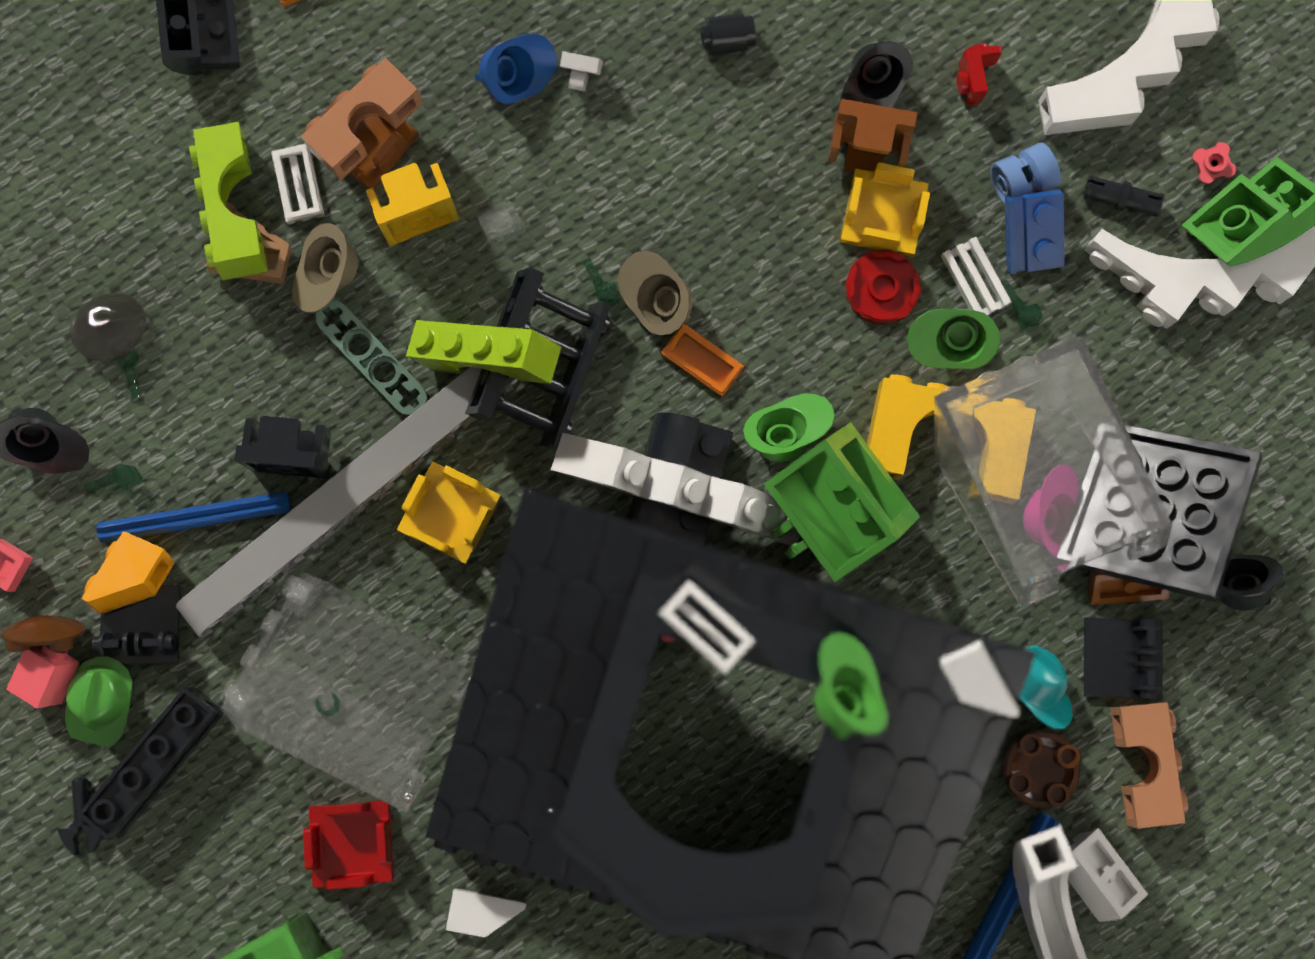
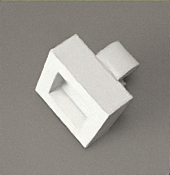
[560,51,603,91]

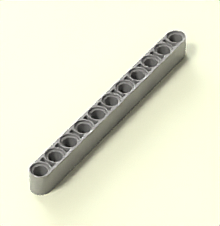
[176,367,518,638]

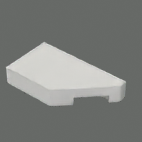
[940,640,1019,718]
[446,888,527,937]

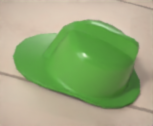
[907,309,1000,369]
[743,393,835,463]
[814,633,888,738]
[65,657,132,748]

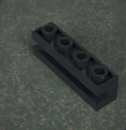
[77,687,226,840]

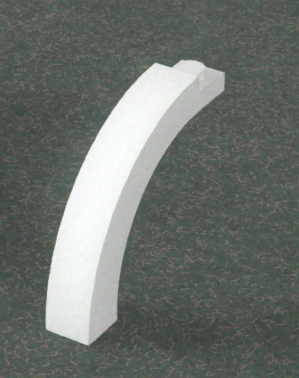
[1013,826,1087,959]

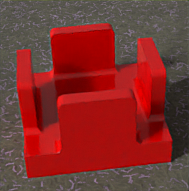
[303,800,394,889]

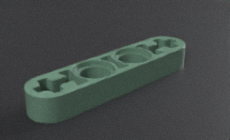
[315,300,429,417]

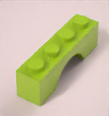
[189,122,268,280]
[406,320,562,384]

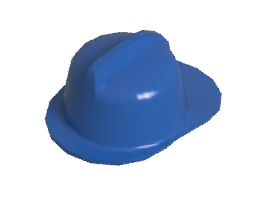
[475,33,557,104]

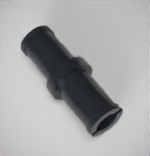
[1083,175,1164,217]

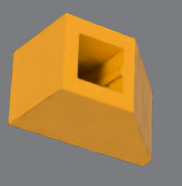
[81,531,175,615]

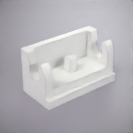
[1068,828,1148,922]

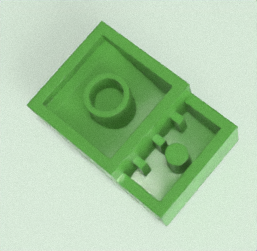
[1182,157,1315,267]

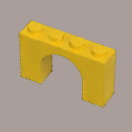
[867,374,1035,504]

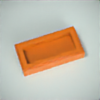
[661,323,745,398]

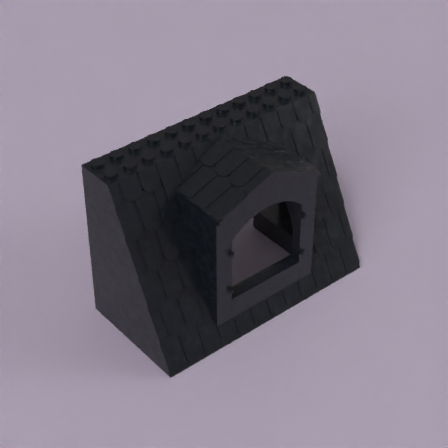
[425,487,1037,959]

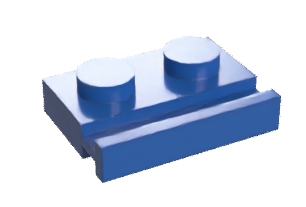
[1005,190,1065,274]

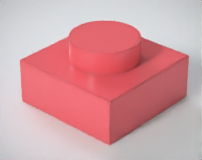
[0,539,33,592]

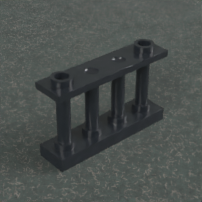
[465,267,611,448]

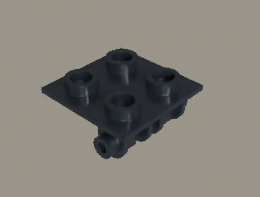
[92,585,180,665]
[1084,617,1163,699]

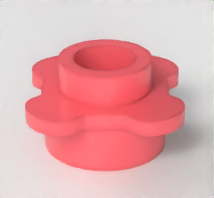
[1192,142,1236,184]

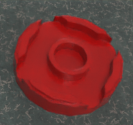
[845,250,921,325]

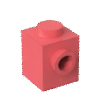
[6,645,80,709]

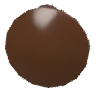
[1,615,85,652]
[1003,730,1080,809]

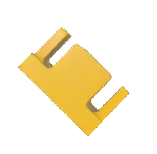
[366,163,460,246]
[840,163,930,258]
[397,461,502,565]

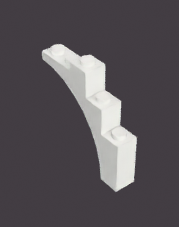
[1039,0,1219,135]
[1084,226,1315,329]
[551,433,800,546]

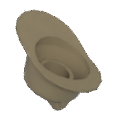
[292,223,358,313]
[618,251,693,336]

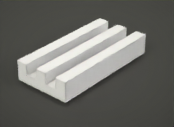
[271,144,325,225]
[941,237,1011,315]
[658,580,756,674]

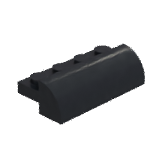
[156,0,240,76]
[627,413,733,545]

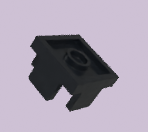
[234,416,331,479]

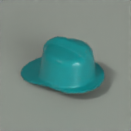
[1019,645,1073,729]

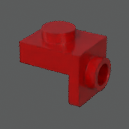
[956,43,1002,105]

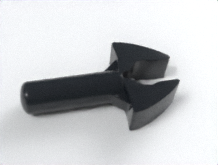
[58,777,103,855]

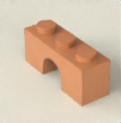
[301,58,423,181]
[1110,702,1188,828]

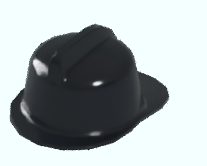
[841,41,913,108]
[0,408,90,474]
[1219,553,1284,611]

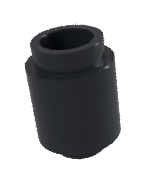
[700,13,756,55]

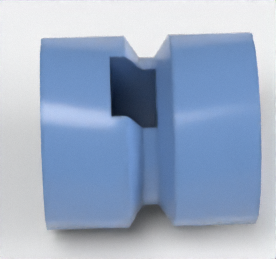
[990,143,1061,205]

